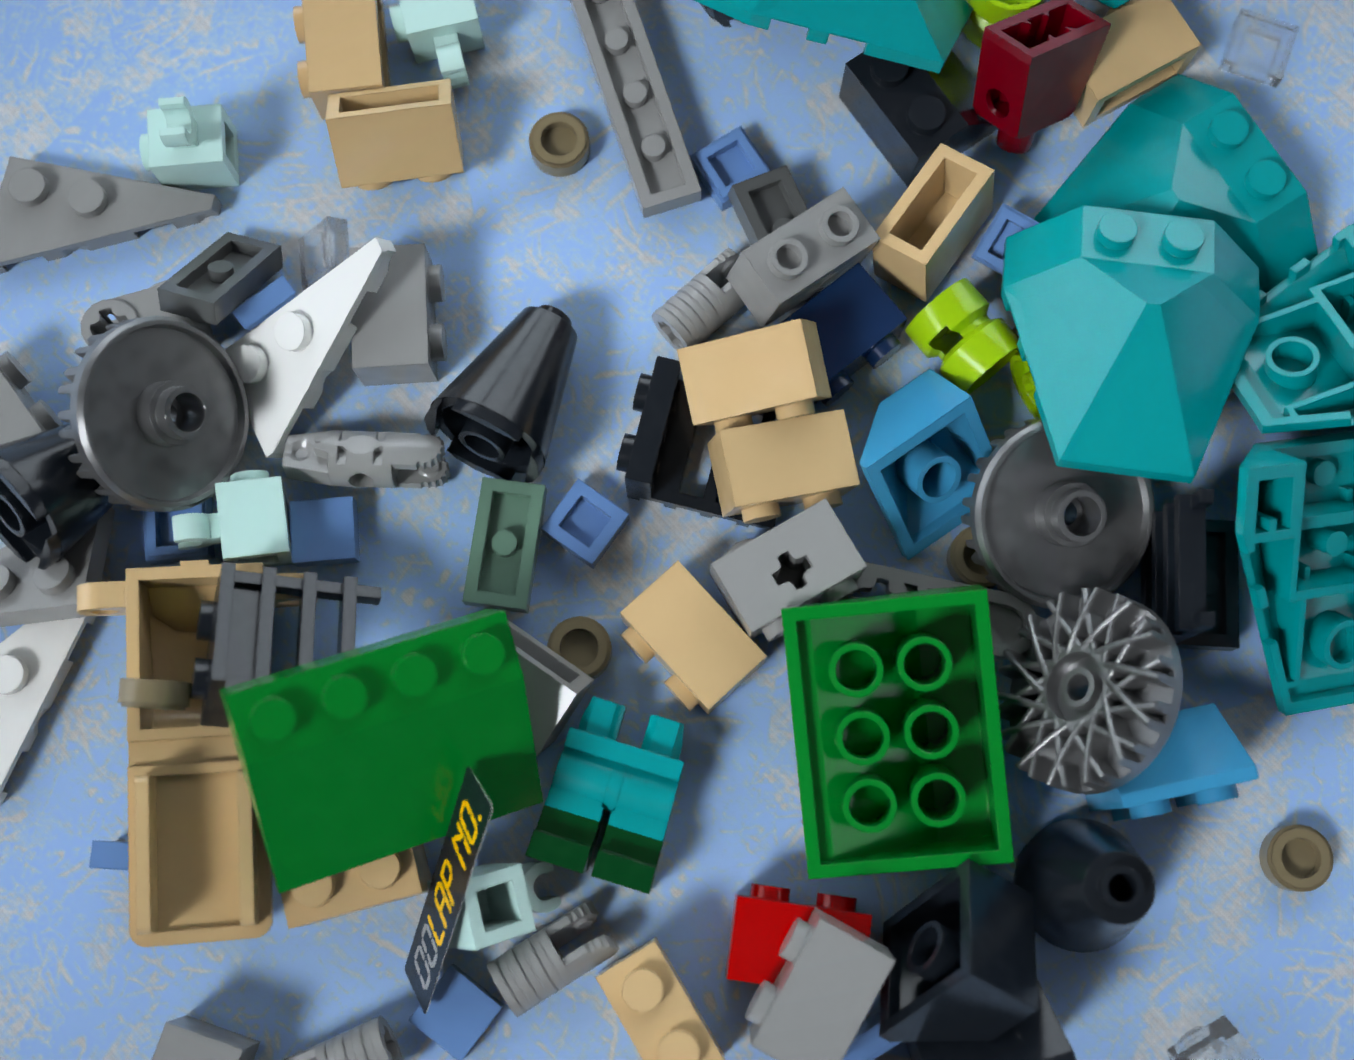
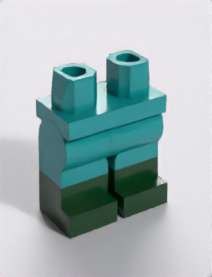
[525,696,685,894]

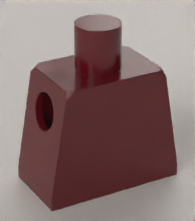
[973,0,1111,154]

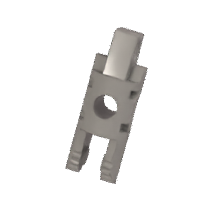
[282,430,450,488]

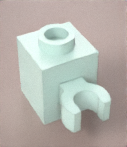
[389,0,485,89]
[139,96,239,190]
[172,470,292,567]
[427,861,561,951]

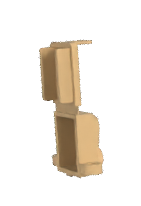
[77,560,317,947]

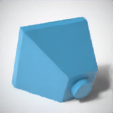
[859,369,993,560]

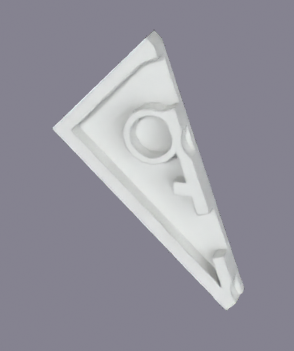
[225,237,396,458]
[0,574,109,806]

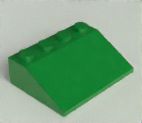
[781,585,1014,879]
[219,609,543,894]

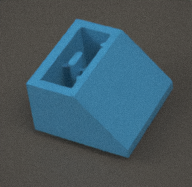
[1085,703,1259,821]

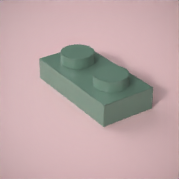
[462,477,547,613]

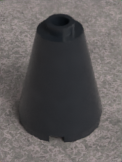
[424,305,577,483]
[0,423,114,570]
[1013,818,1155,953]

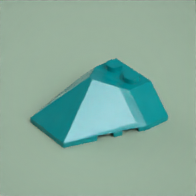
[694,0,973,73]
[1034,74,1318,293]
[1001,205,1260,484]
[1232,224,1354,434]
[1235,431,1354,716]

